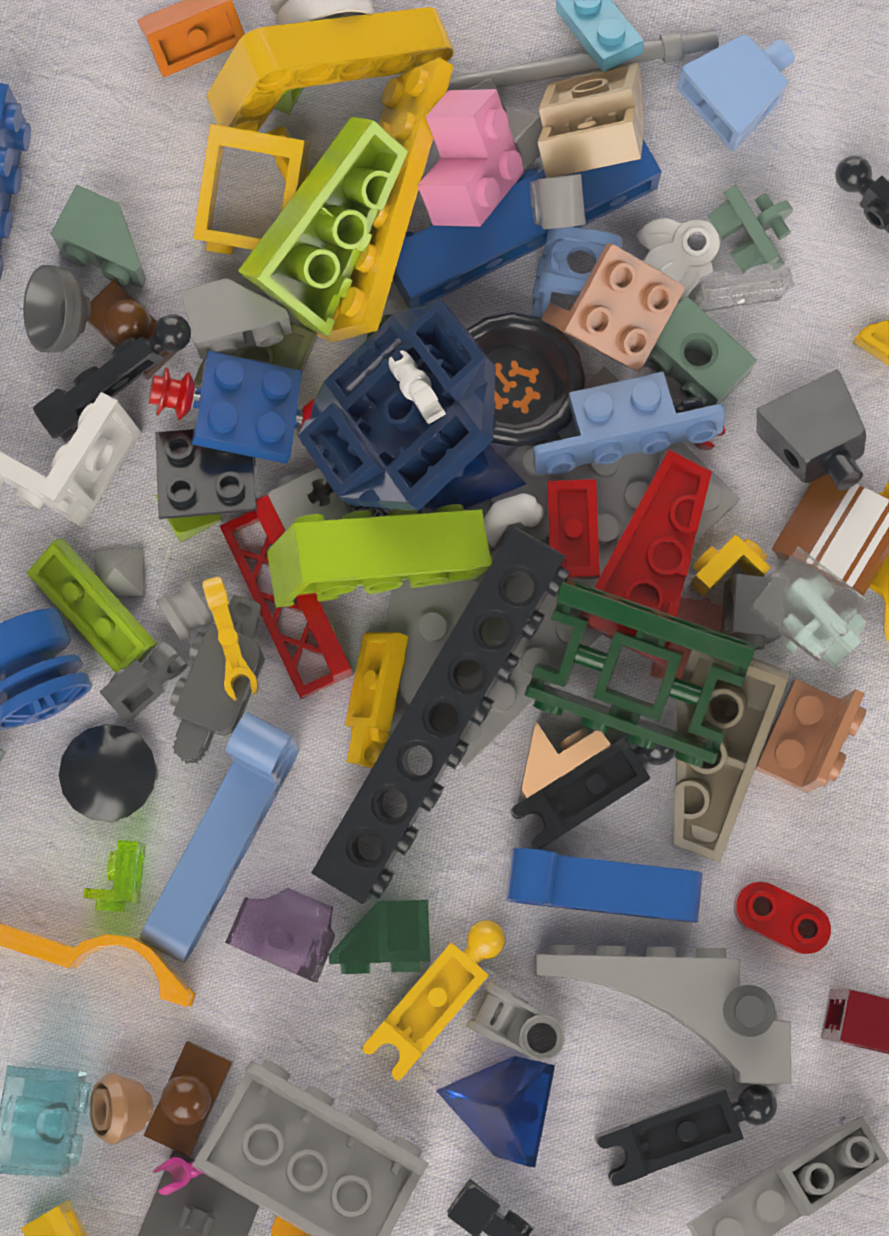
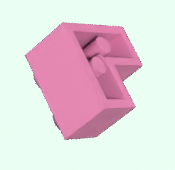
[418,89,524,227]

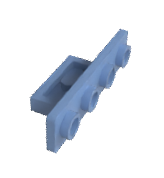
[533,372,726,475]

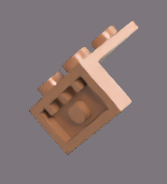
[541,243,685,373]
[755,679,866,793]

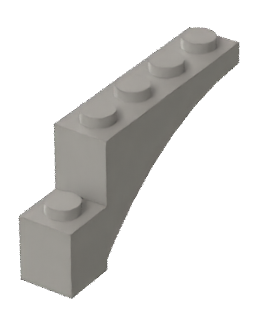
[535,945,791,1084]

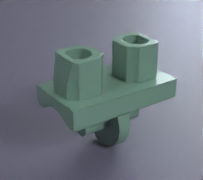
[708,184,793,276]

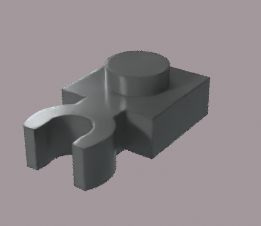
[99,640,188,723]

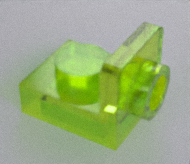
[82,840,146,912]

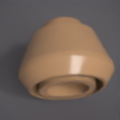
[90,1073,153,1145]

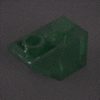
[329,900,430,974]

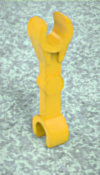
[202,577,259,701]

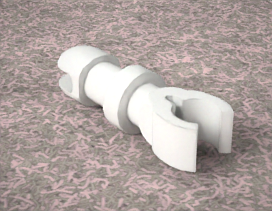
[388,351,446,424]

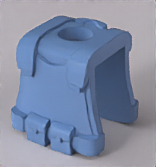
[532,226,623,318]

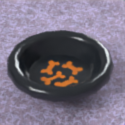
[467,312,586,447]

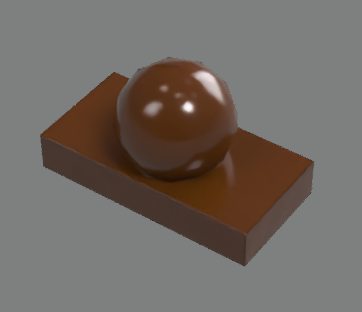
[87,280,178,380]
[143,1041,234,1157]

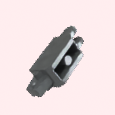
[170,595,265,764]

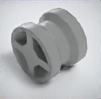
[156,580,215,641]

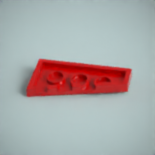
[579,449,712,667]

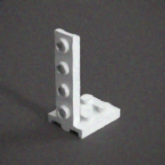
[0,392,142,528]

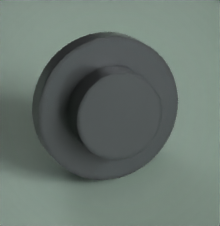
[723,985,775,1037]

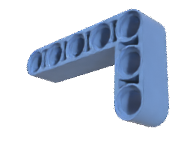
[140,712,300,963]

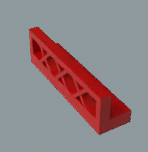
[219,495,353,699]

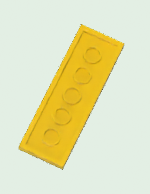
[316,57,454,343]

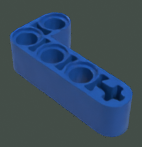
[505,848,703,923]

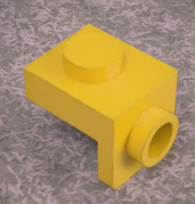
[690,534,771,597]

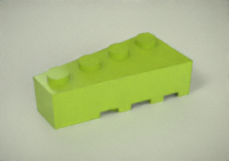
[238,117,408,337]
[267,504,492,608]

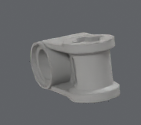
[530,174,586,229]
[466,981,565,1061]

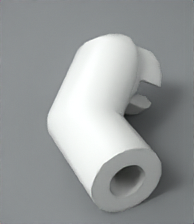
[484,493,544,549]

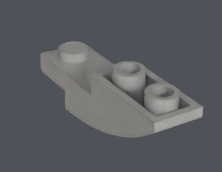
[686,1116,889,1236]

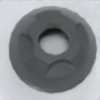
[23,265,91,353]

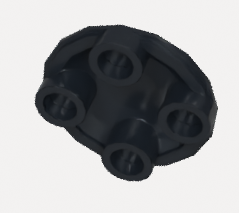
[58,724,158,823]

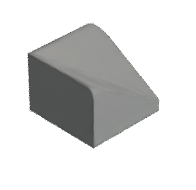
[506,110,543,170]

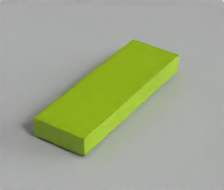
[26,538,158,673]

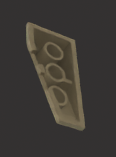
[673,650,791,863]

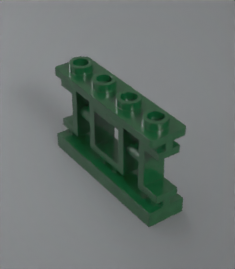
[524,579,757,767]

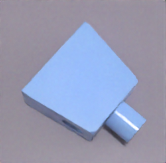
[676,35,794,152]

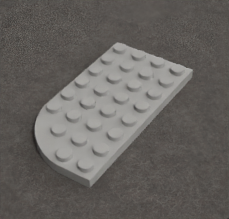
[387,366,740,767]

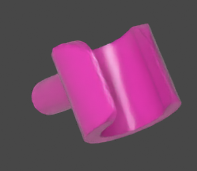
[153,1157,204,1195]

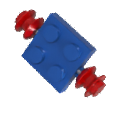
[148,351,315,464]

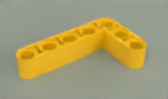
[206,7,455,132]

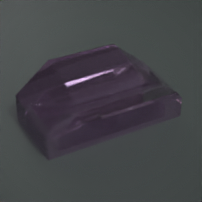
[225,888,336,983]

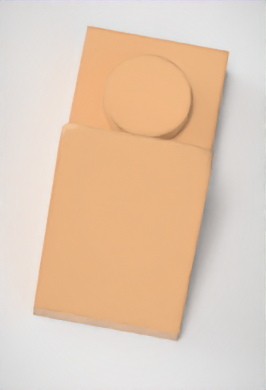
[520,722,611,800]

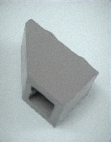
[180,278,292,359]

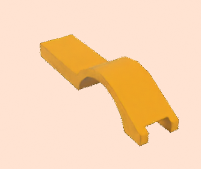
[0,922,196,1007]

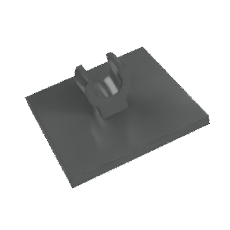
[138,1150,259,1236]

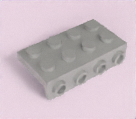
[192,1060,428,1236]

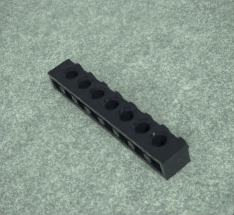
[311,526,570,904]

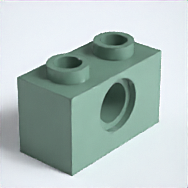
[647,296,757,407]

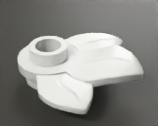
[636,218,720,304]

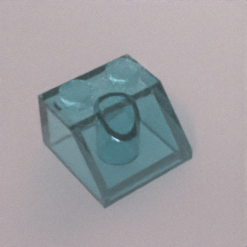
[0,1062,92,1177]

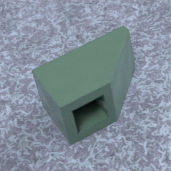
[51,184,147,288]

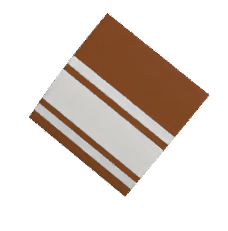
[771,474,889,596]

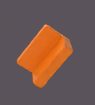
[137,0,245,78]

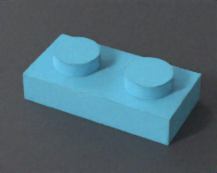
[556,0,643,72]

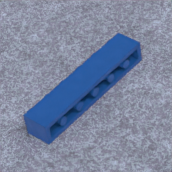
[393,139,662,309]

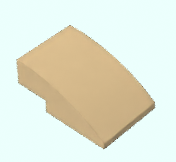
[537,62,643,178]

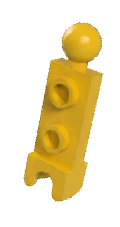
[361,919,506,1082]

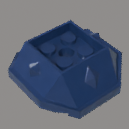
[298,299,496,511]

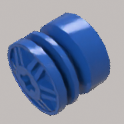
[0,608,93,730]

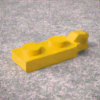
[344,632,409,768]

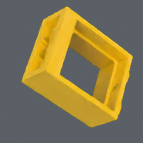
[193,124,311,255]

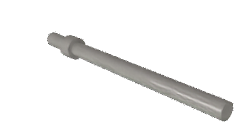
[446,30,719,93]

